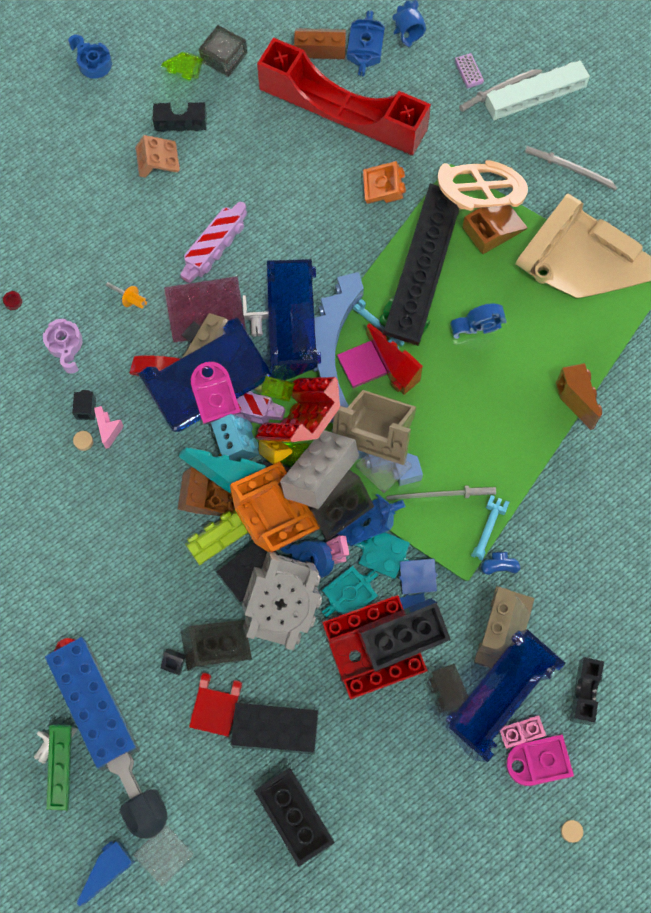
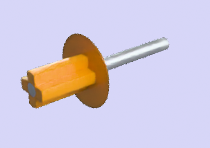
[106,282,147,309]

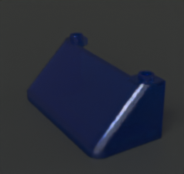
[267,259,321,384]
[138,317,271,432]
[445,629,566,763]

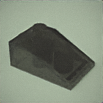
[310,470,374,541]
[181,620,252,671]

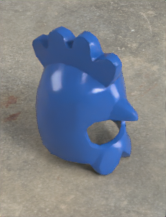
[392,0,426,47]

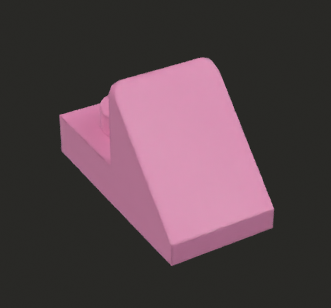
[94,406,124,449]
[326,536,350,564]

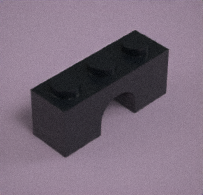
[153,102,207,132]
[570,657,604,726]

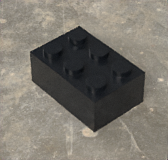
[216,543,279,607]

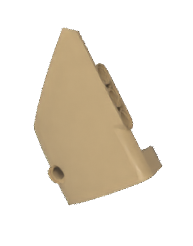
[516,193,651,298]

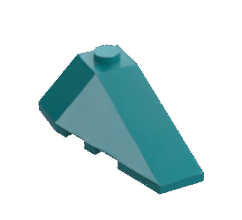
[178,447,266,493]

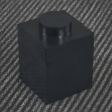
[72,390,96,420]

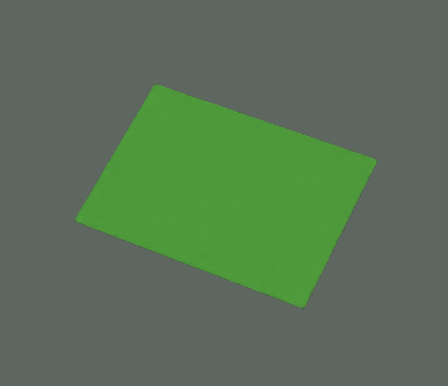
[251,164,651,581]

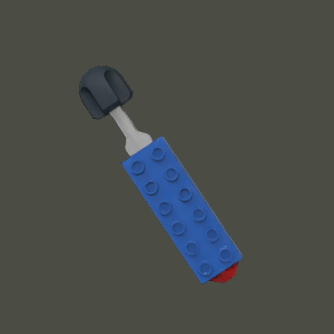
[45,637,167,839]

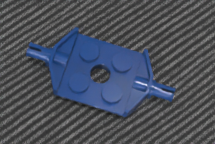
[347,10,385,76]
[324,494,406,546]

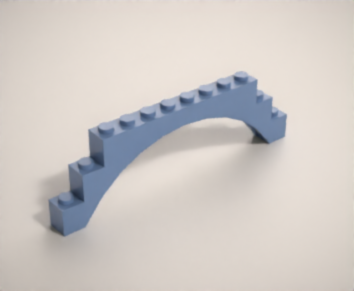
[302,272,423,486]

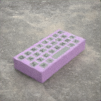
[455,53,484,88]

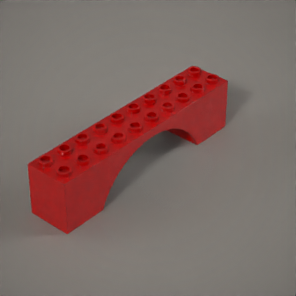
[257,37,431,156]

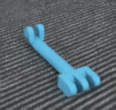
[353,299,405,349]
[471,495,509,560]

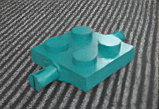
[354,532,410,580]
[321,566,379,618]

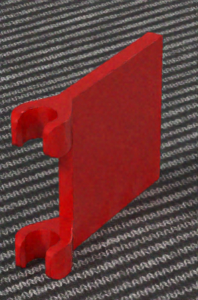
[189,673,242,737]

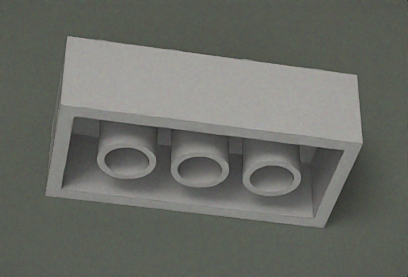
[280,430,359,509]

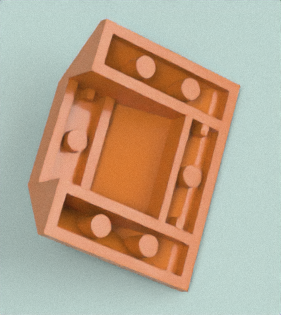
[230,462,321,553]

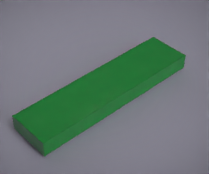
[46,724,72,811]

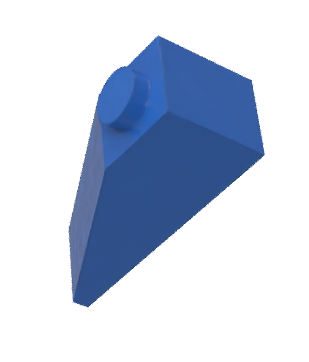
[77,841,135,906]

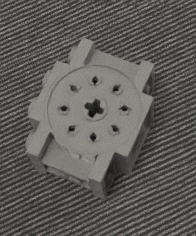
[242,551,322,650]

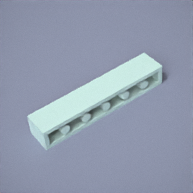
[485,60,590,120]

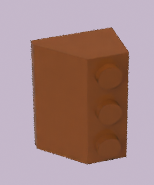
[294,28,346,59]

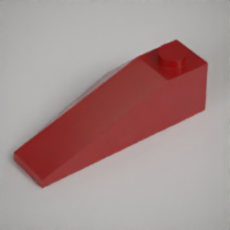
[366,323,423,395]

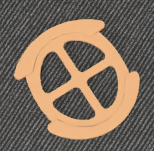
[438,160,528,211]

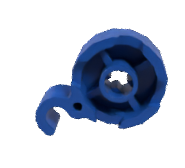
[68,35,112,79]
[450,303,507,339]
[280,540,334,579]

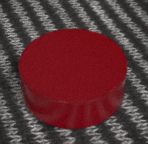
[3,291,22,310]

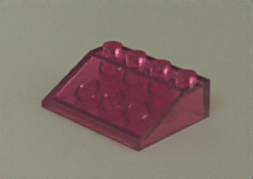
[164,276,246,342]

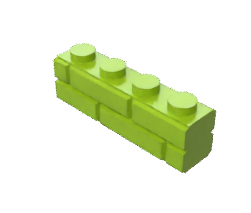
[185,510,248,565]

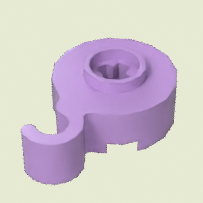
[43,319,83,374]

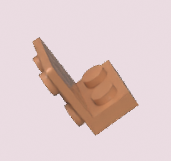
[136,135,180,178]

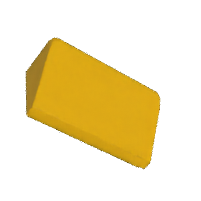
[259,440,292,464]

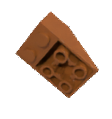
[462,205,527,254]
[556,363,602,430]
[178,467,235,516]

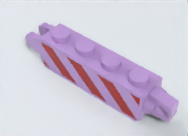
[180,202,247,283]
[184,387,286,425]

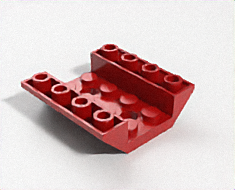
[255,377,340,442]
[322,595,427,700]

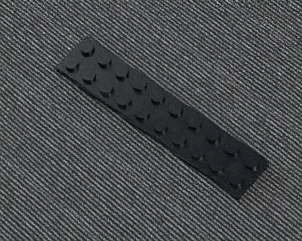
[383,183,460,346]

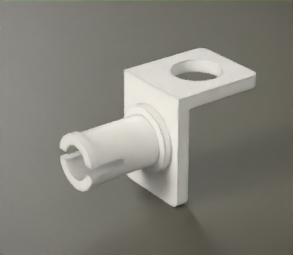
[243,295,269,337]
[34,727,77,764]

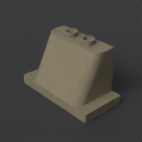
[332,390,416,465]
[474,586,535,676]

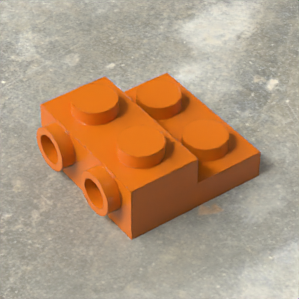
[363,161,406,204]

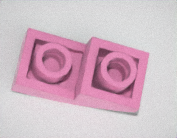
[499,715,547,749]

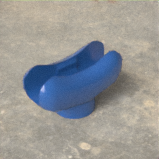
[481,552,520,575]

